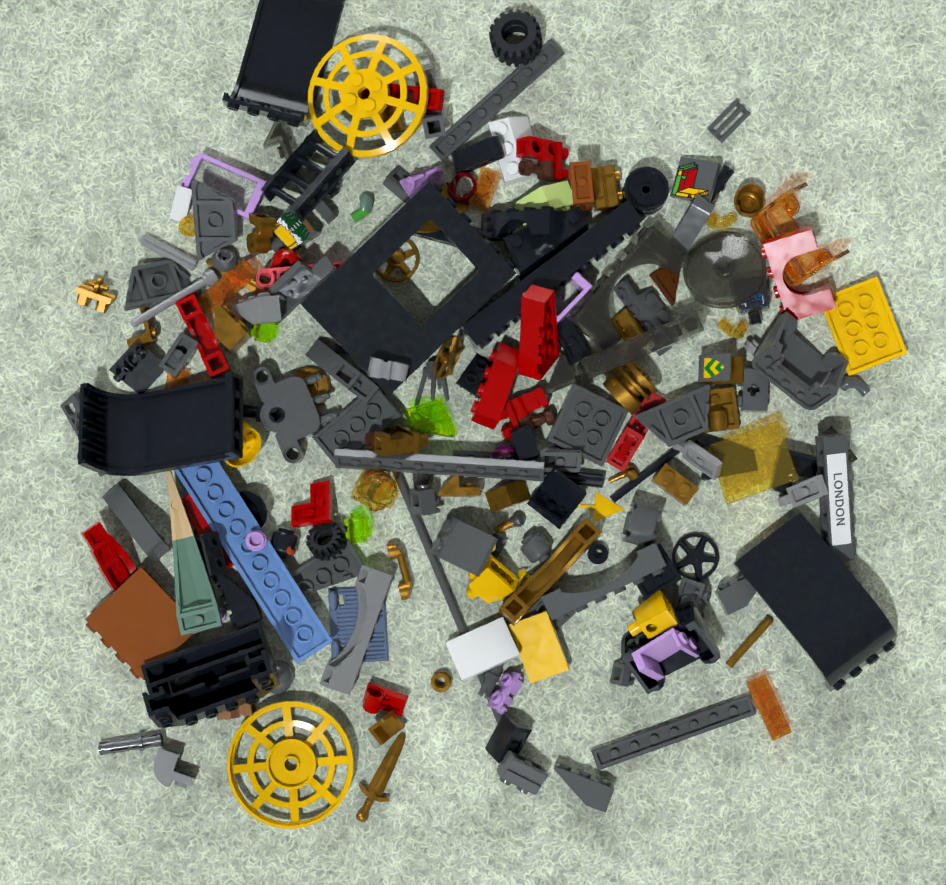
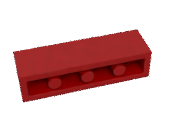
[470,343,519,430]

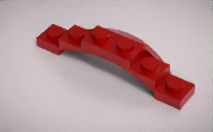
[81,522,138,592]

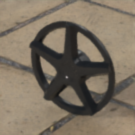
[672,533,719,580]

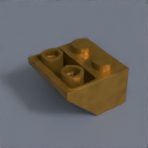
[214,303,251,355]

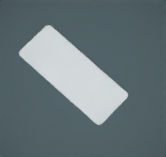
[170,185,192,223]

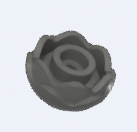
[211,248,237,272]

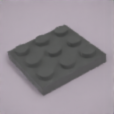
[546,383,628,467]

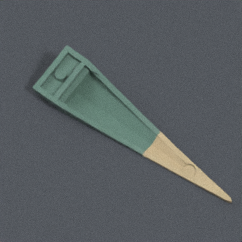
[166,471,223,636]

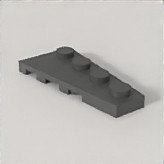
[291,537,365,595]

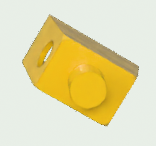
[627,590,678,639]

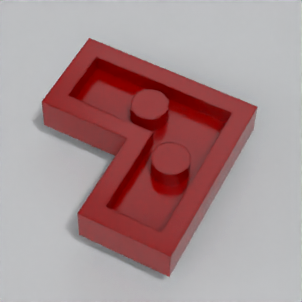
[291,480,333,528]

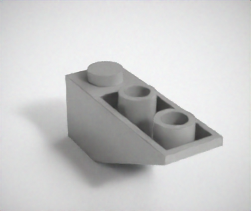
[231,292,282,325]

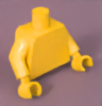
[466,545,531,603]

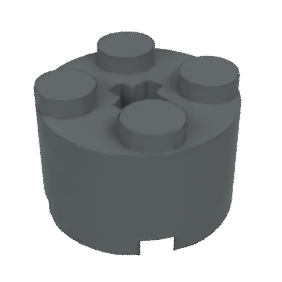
[622,501,662,547]

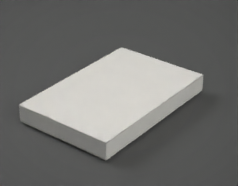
[445,617,520,681]

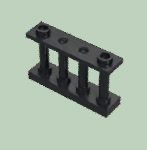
[261,129,355,222]

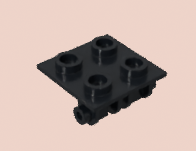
[109,341,164,394]
[456,353,491,398]

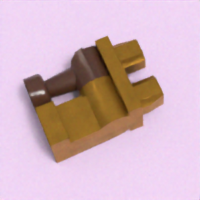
[365,425,428,456]

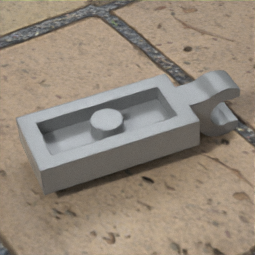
[672,439,723,480]
[778,474,829,508]

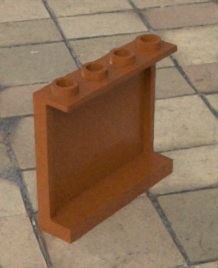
[85,566,193,680]

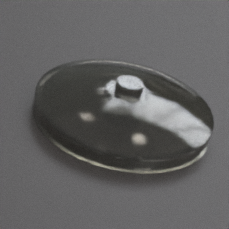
[683,231,767,309]

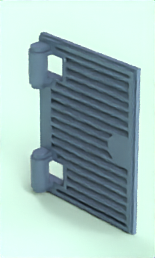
[328,587,389,662]

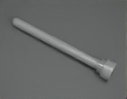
[131,269,219,327]

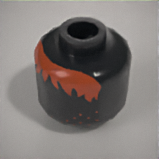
[270,528,299,559]

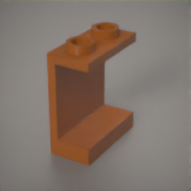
[568,161,594,212]

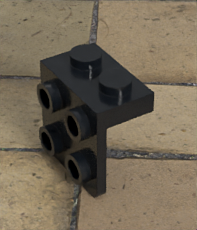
[527,469,587,529]

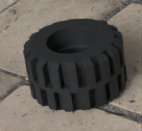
[489,9,542,67]

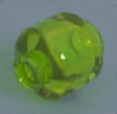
[250,323,279,343]
[344,512,372,543]

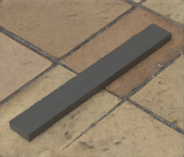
[429,39,565,162]
[591,694,756,771]

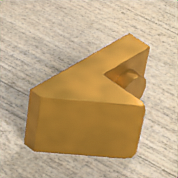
[438,476,480,497]

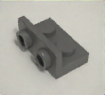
[672,577,711,618]

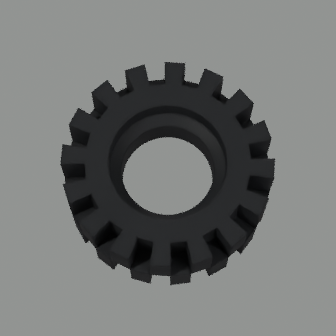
[306,522,347,561]

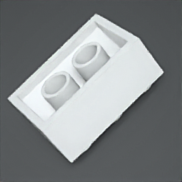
[488,116,537,186]

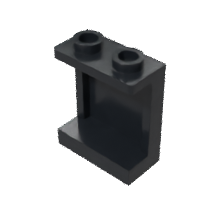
[171,531,228,578]

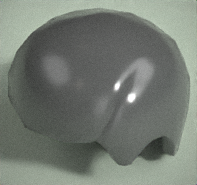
[270,660,295,694]

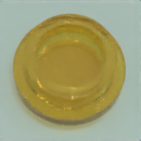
[179,216,195,237]

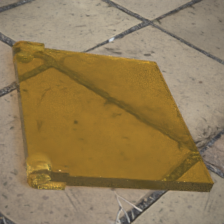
[707,421,799,505]

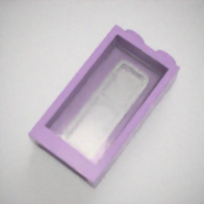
[181,152,267,221]

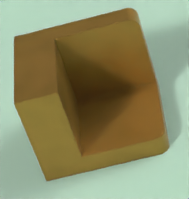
[368,710,405,745]

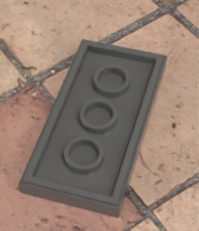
[312,384,402,469]

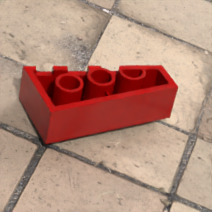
[518,285,560,381]

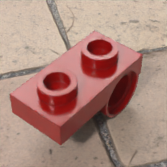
[362,682,408,716]

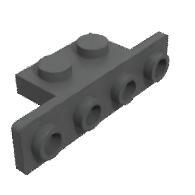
[269,256,336,325]
[614,279,675,356]

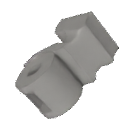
[367,356,410,382]

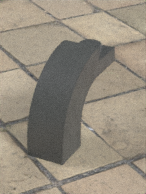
[413,67,446,139]

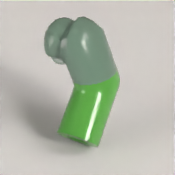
[350,193,373,223]

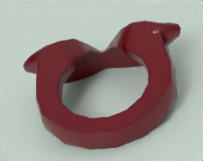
[446,172,477,205]

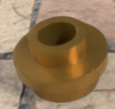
[431,671,452,692]

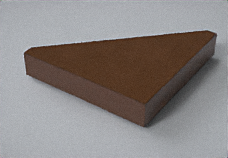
[649,253,682,307]

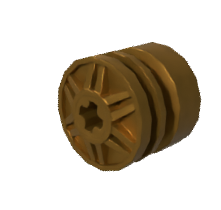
[602,359,658,415]

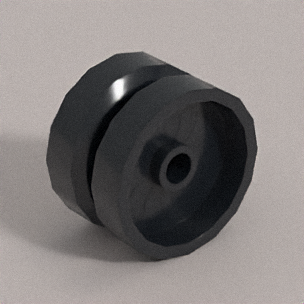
[622,166,669,217]

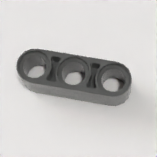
[668,195,715,256]

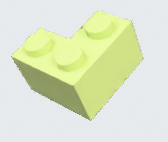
[514,181,573,226]

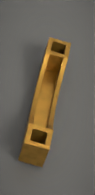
[499,518,601,626]

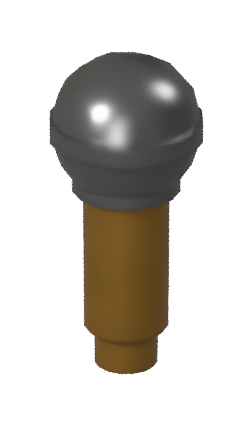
[494,513,525,533]

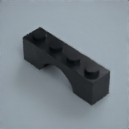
[481,206,562,242]

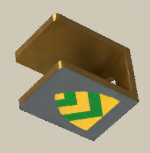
[698,353,744,385]

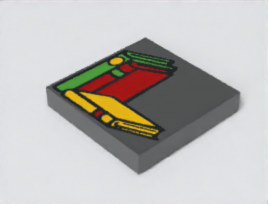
[670,157,721,203]

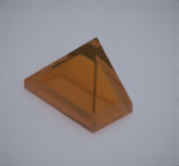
[469,167,501,212]

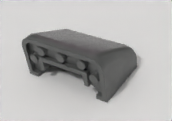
[752,312,849,410]

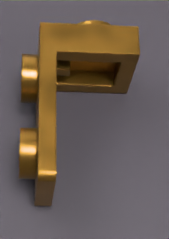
[126,306,157,349]

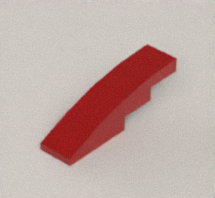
[360,83,445,111]
[605,389,666,472]

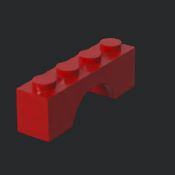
[175,294,232,379]

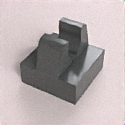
[610,662,634,687]

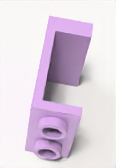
[556,272,592,326]
[632,628,699,681]

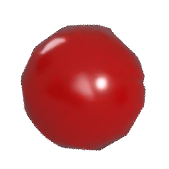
[270,249,303,268]

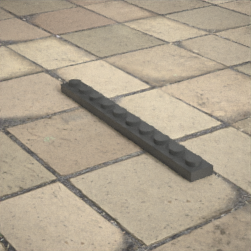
[334,448,544,481]

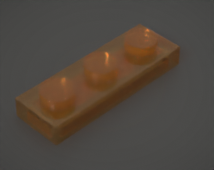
[198,259,257,315]
[746,674,792,741]

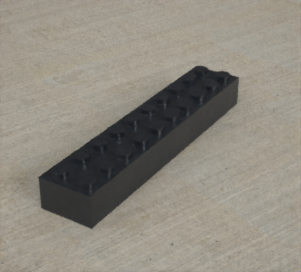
[461,200,643,349]

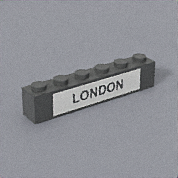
[815,433,856,562]

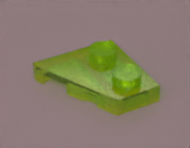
[404,398,457,438]

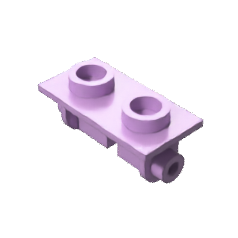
[399,166,444,197]
[486,670,523,715]

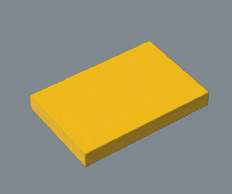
[508,610,570,684]

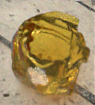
[351,470,398,513]

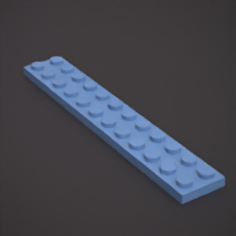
[174,462,333,664]

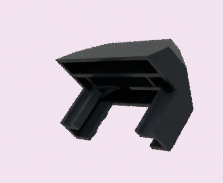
[141,623,280,728]

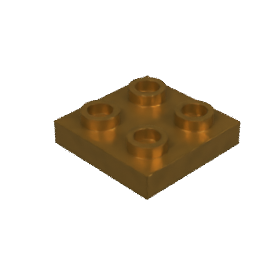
[703,387,740,433]

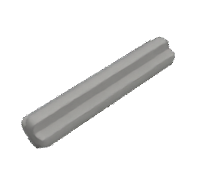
[140,234,198,271]

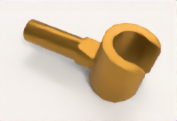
[608,465,638,483]

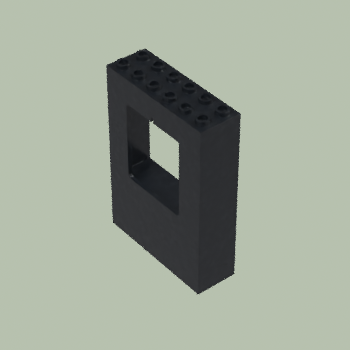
[300,181,516,396]

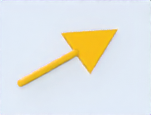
[577,492,625,522]

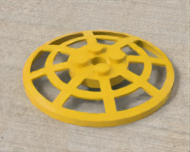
[308,34,428,158]
[227,701,354,829]

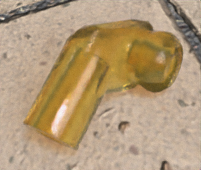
[706,212,737,231]
[717,318,747,339]

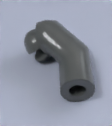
[840,376,870,397]

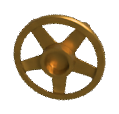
[376,240,419,282]
[434,335,464,379]

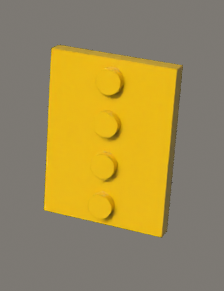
[824,276,908,376]

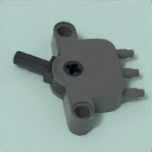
[243,367,338,464]

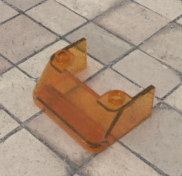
[751,182,850,287]

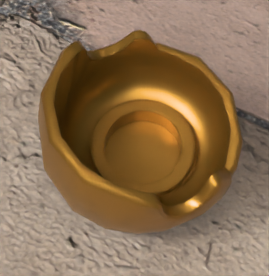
[734,183,765,218]

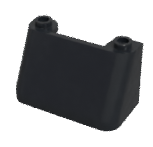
[621,601,721,694]

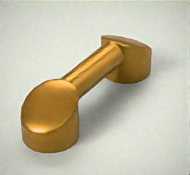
[386,543,412,601]

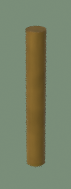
[726,616,773,668]

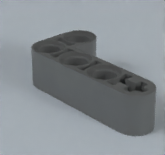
[102,483,172,562]

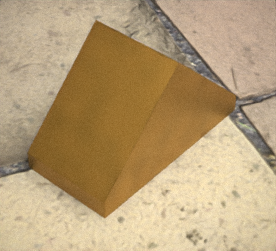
[485,480,530,513]

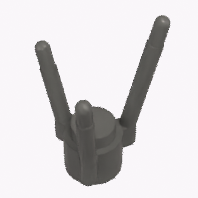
[414,361,449,410]

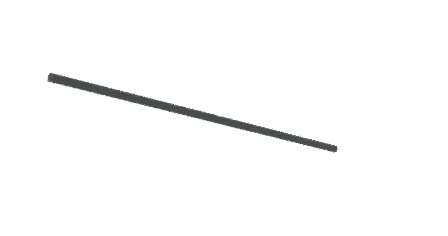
[392,472,503,724]

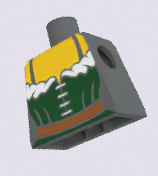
[271,205,320,252]

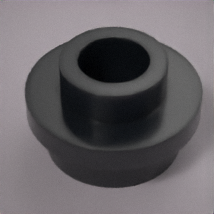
[587,543,608,564]

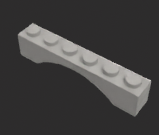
[320,565,392,695]

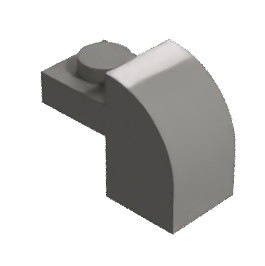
[154,747,195,788]

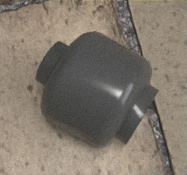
[520,532,551,564]

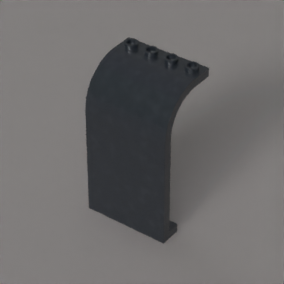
[222,0,345,127]
[77,371,243,476]
[734,512,897,692]

